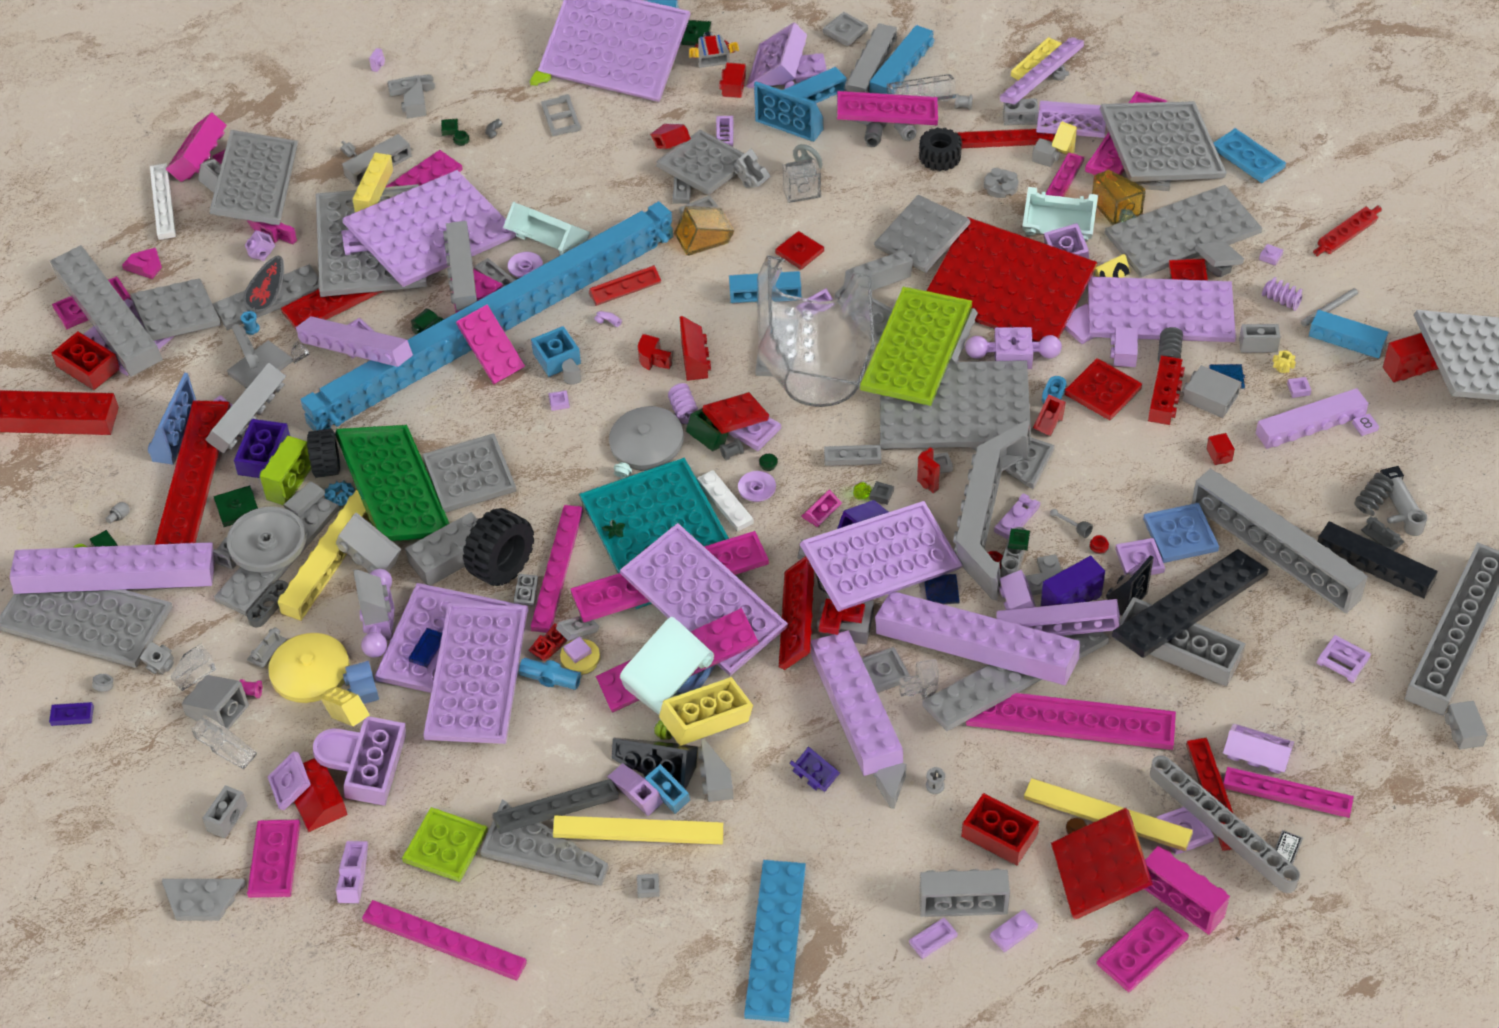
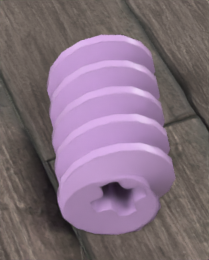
[1262,277,1303,311]
[668,383,698,424]

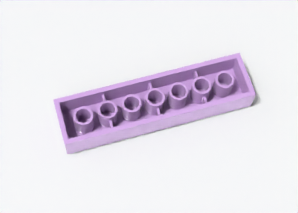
[810,630,903,776]

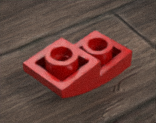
[528,623,568,661]

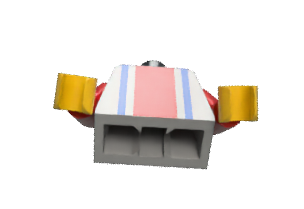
[689,31,739,68]

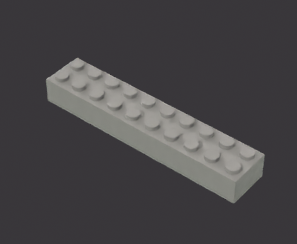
[50,245,163,377]
[1192,468,1368,614]
[1405,542,1499,716]

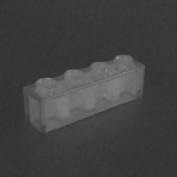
[887,74,956,101]

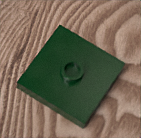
[680,20,712,46]
[213,485,258,527]

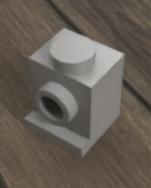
[213,537,236,569]

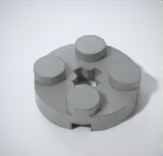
[984,168,1018,198]

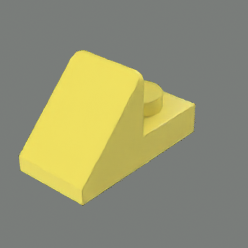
[1052,121,1077,155]

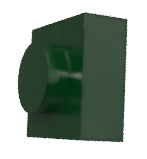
[441,118,459,136]
[1008,528,1030,551]

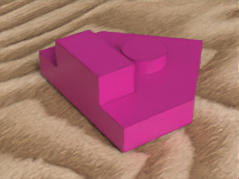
[122,247,162,279]

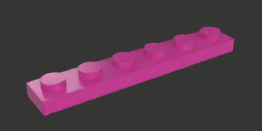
[1223,767,1354,818]

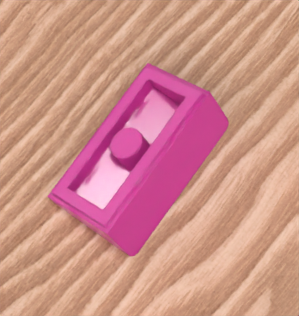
[801,489,842,527]

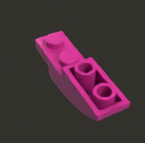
[246,220,297,245]

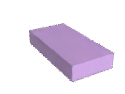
[909,917,957,959]

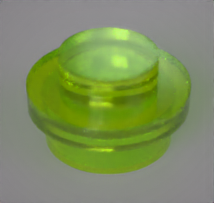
[853,482,872,500]

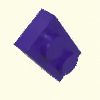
[49,702,94,726]

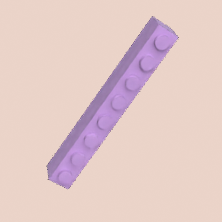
[296,317,413,367]

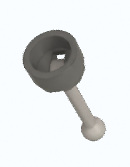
[1050,509,1093,538]

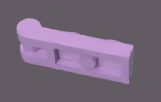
[994,493,1041,539]

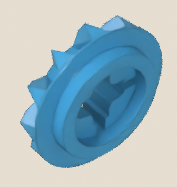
[324,480,355,506]

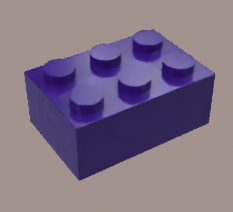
[234,419,290,478]
[1040,555,1105,607]

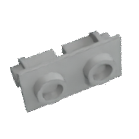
[247,627,287,668]

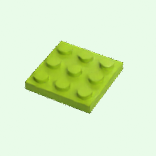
[402,807,488,882]

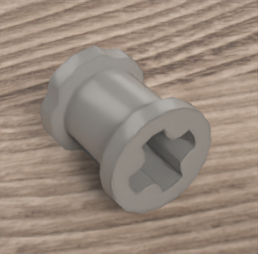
[955,94,973,110]
[926,767,945,794]

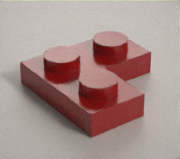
[819,598,865,635]

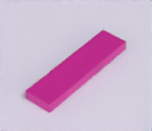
[1045,152,1084,197]

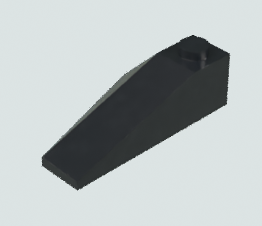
[612,738,698,790]

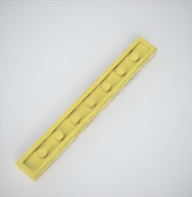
[1024,778,1193,851]
[553,816,723,845]

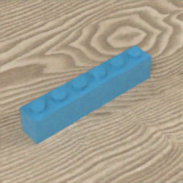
[869,25,934,94]

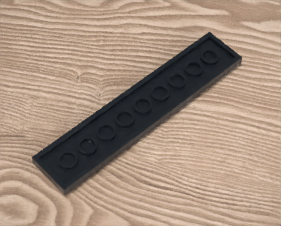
[1112,549,1269,658]

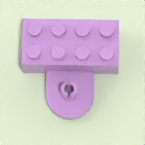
[313,716,406,806]

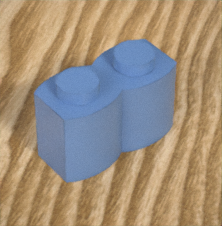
[343,661,379,704]

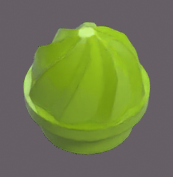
[654,720,673,740]

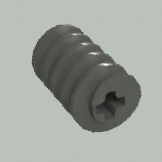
[1157,327,1183,362]
[1354,473,1394,516]

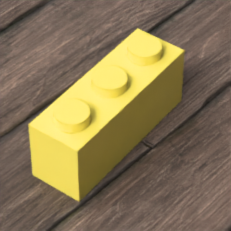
[320,687,370,726]

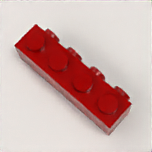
[1148,355,1185,425]

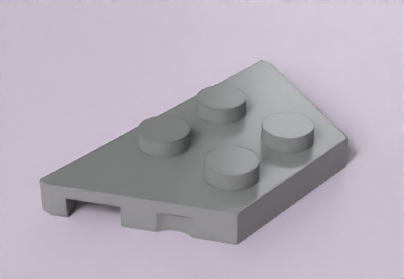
[162,879,245,921]

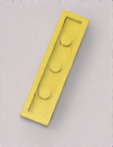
[1011,37,1062,80]

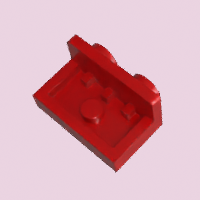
[917,447,940,494]

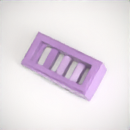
[716,116,734,146]

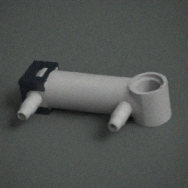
[1367,466,1427,536]

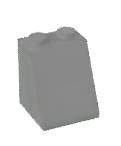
[182,675,249,735]

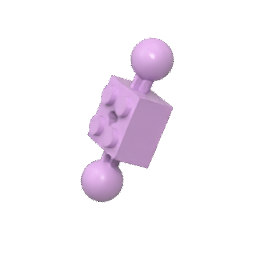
[965,327,1062,369]
[360,569,395,658]

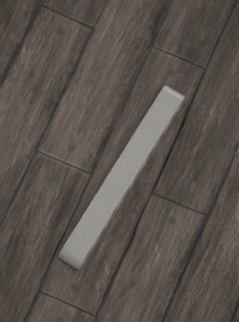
[1150,755,1300,893]

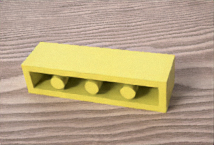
[353,153,393,213]

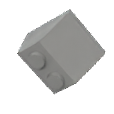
[353,570,391,626]

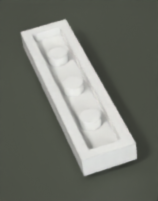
[697,470,754,532]

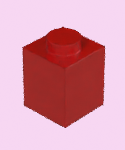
[1206,433,1235,465]

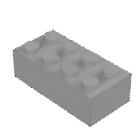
[405,512,478,586]
[919,868,1010,917]

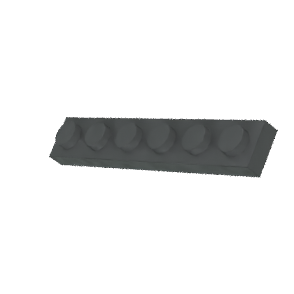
[493,779,619,834]

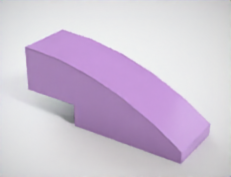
[336,841,368,903]

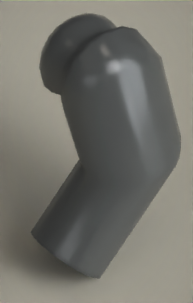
[485,119,502,139]

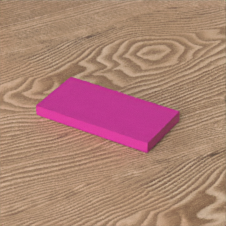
[52,276,132,330]
[247,820,300,898]
[1096,907,1189,993]

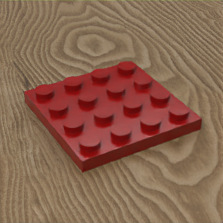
[1051,807,1153,920]

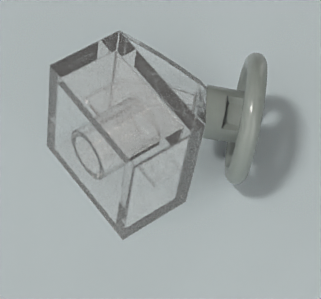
[783,144,822,203]

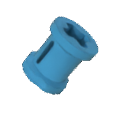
[240,311,260,335]

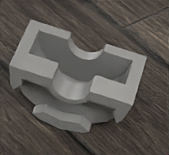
[733,149,771,188]

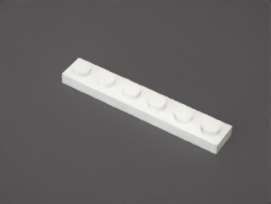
[150,163,176,240]

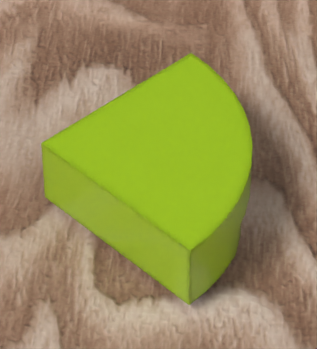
[530,70,551,86]

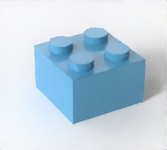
[531,326,581,377]

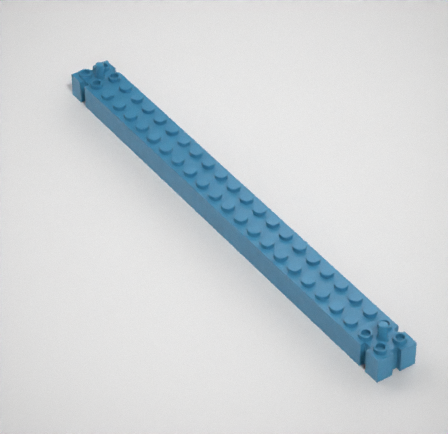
[300,201,673,431]

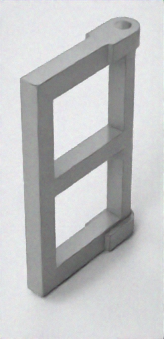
[541,94,581,137]

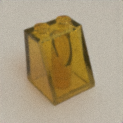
[1092,170,1146,225]
[674,206,734,256]

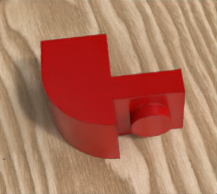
[637,334,672,370]

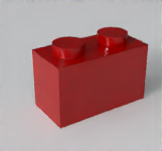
[719,62,746,98]

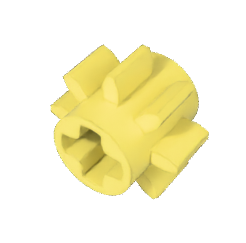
[1272,350,1296,373]

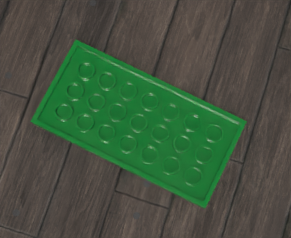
[335,425,450,541]

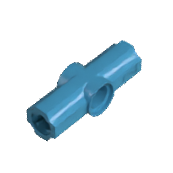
[518,658,581,690]

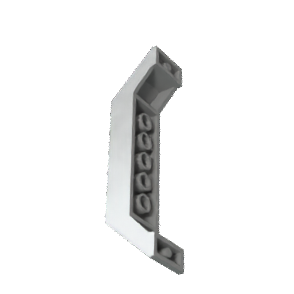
[953,421,1031,600]

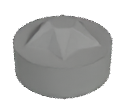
[92,674,113,692]

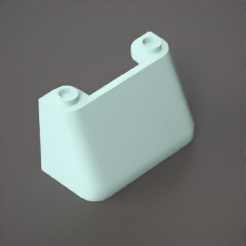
[1022,187,1098,241]
[620,617,714,715]

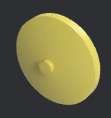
[268,633,350,703]

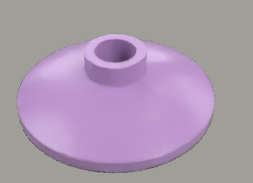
[508,252,543,278]
[738,471,776,502]

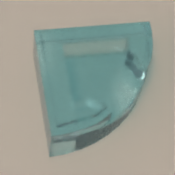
[1119,209,1136,223]

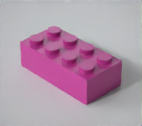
[166,112,227,182]
[1144,846,1230,935]

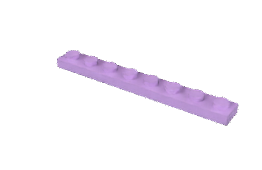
[1000,38,1084,104]

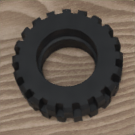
[463,508,534,586]

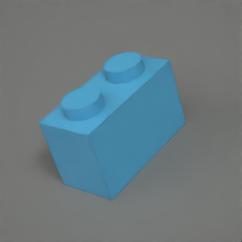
[645,764,690,814]

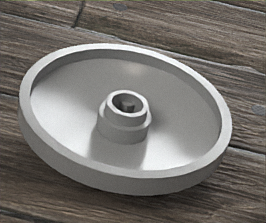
[609,406,684,470]
[227,507,306,572]

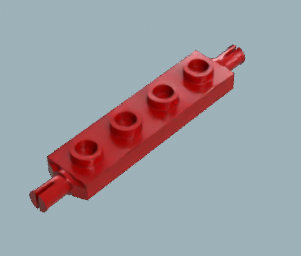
[1313,205,1382,256]

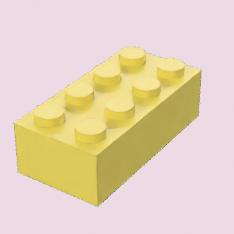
[659,677,753,746]

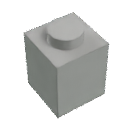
[1032,138,1060,167]

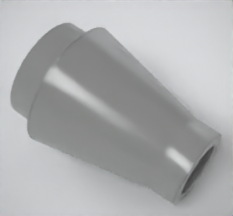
[894,123,917,141]

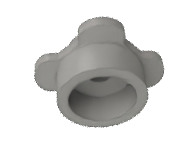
[1052,65,1069,81]
[340,141,357,157]

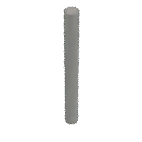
[1301,288,1358,327]

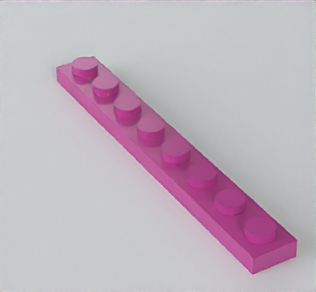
[530,505,583,633]
[362,900,527,981]

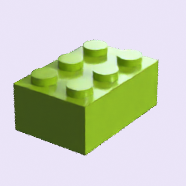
[260,435,311,505]

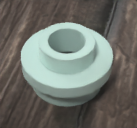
[613,462,632,478]

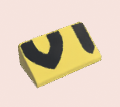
[1095,254,1130,278]

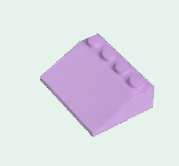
[746,22,807,88]

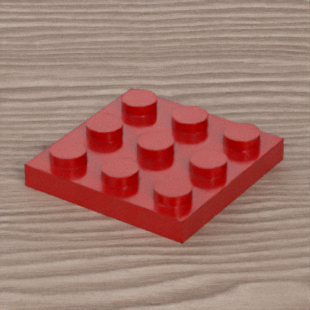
[1064,358,1143,421]

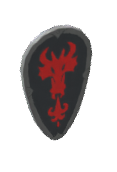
[243,255,284,313]

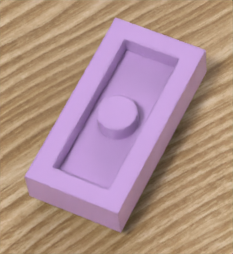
[990,909,1038,953]

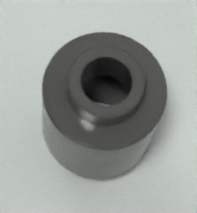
[864,122,883,147]

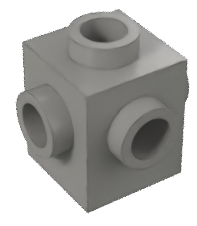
[140,642,174,675]

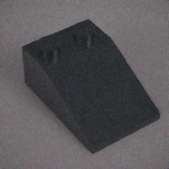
[1106,555,1154,616]

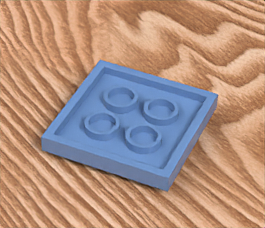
[1143,503,1219,563]

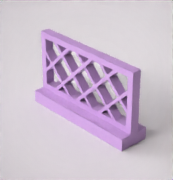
[1037,101,1106,138]

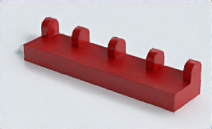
[589,265,661,306]

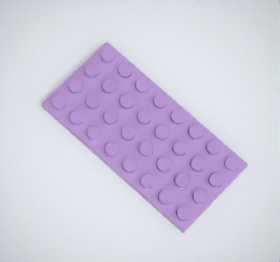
[1088,277,1236,342]
[800,501,963,612]
[620,523,788,676]
[423,603,527,744]

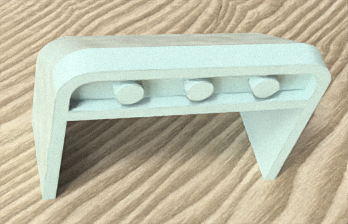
[503,202,590,255]

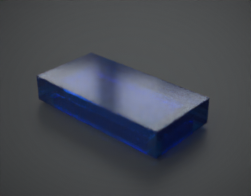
[408,628,443,668]

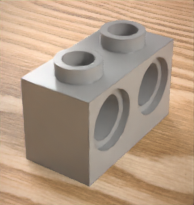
[1003,98,1039,125]

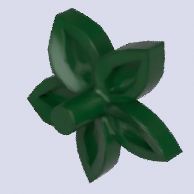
[602,520,625,539]

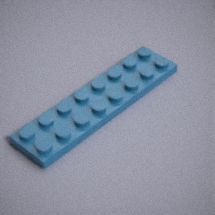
[744,860,806,1022]

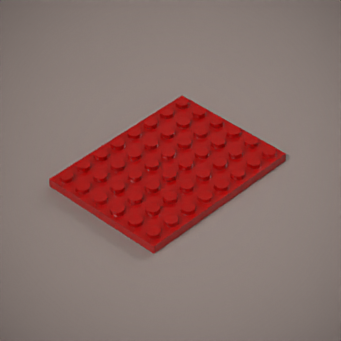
[926,217,1097,342]

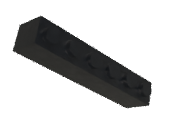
[1317,521,1438,599]

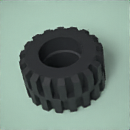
[919,127,962,171]
[307,428,340,478]

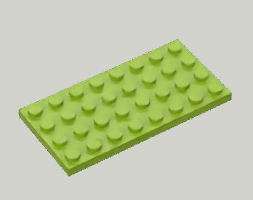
[860,286,972,406]

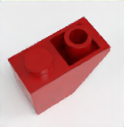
[650,124,691,149]

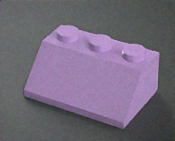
[1223,724,1294,774]

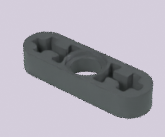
[247,580,288,628]

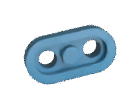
[1042,376,1067,404]

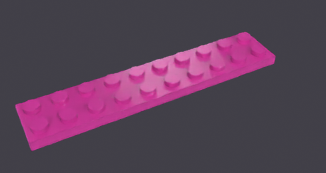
[570,531,769,623]
[966,693,1176,750]

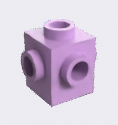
[245,230,275,261]

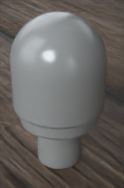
[106,502,130,524]

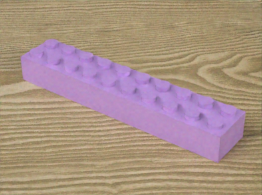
[10,543,215,594]
[875,592,1080,685]

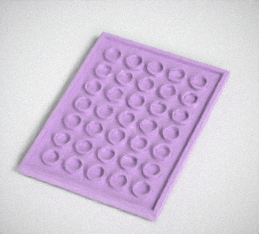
[538,0,691,102]
[343,170,516,287]

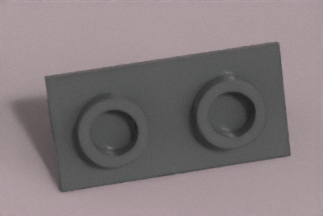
[1361,516,1404,551]

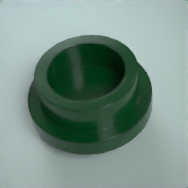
[453,130,470,146]
[759,453,778,471]

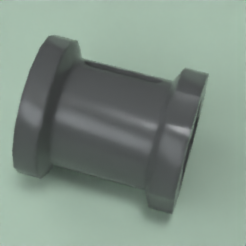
[720,438,744,460]

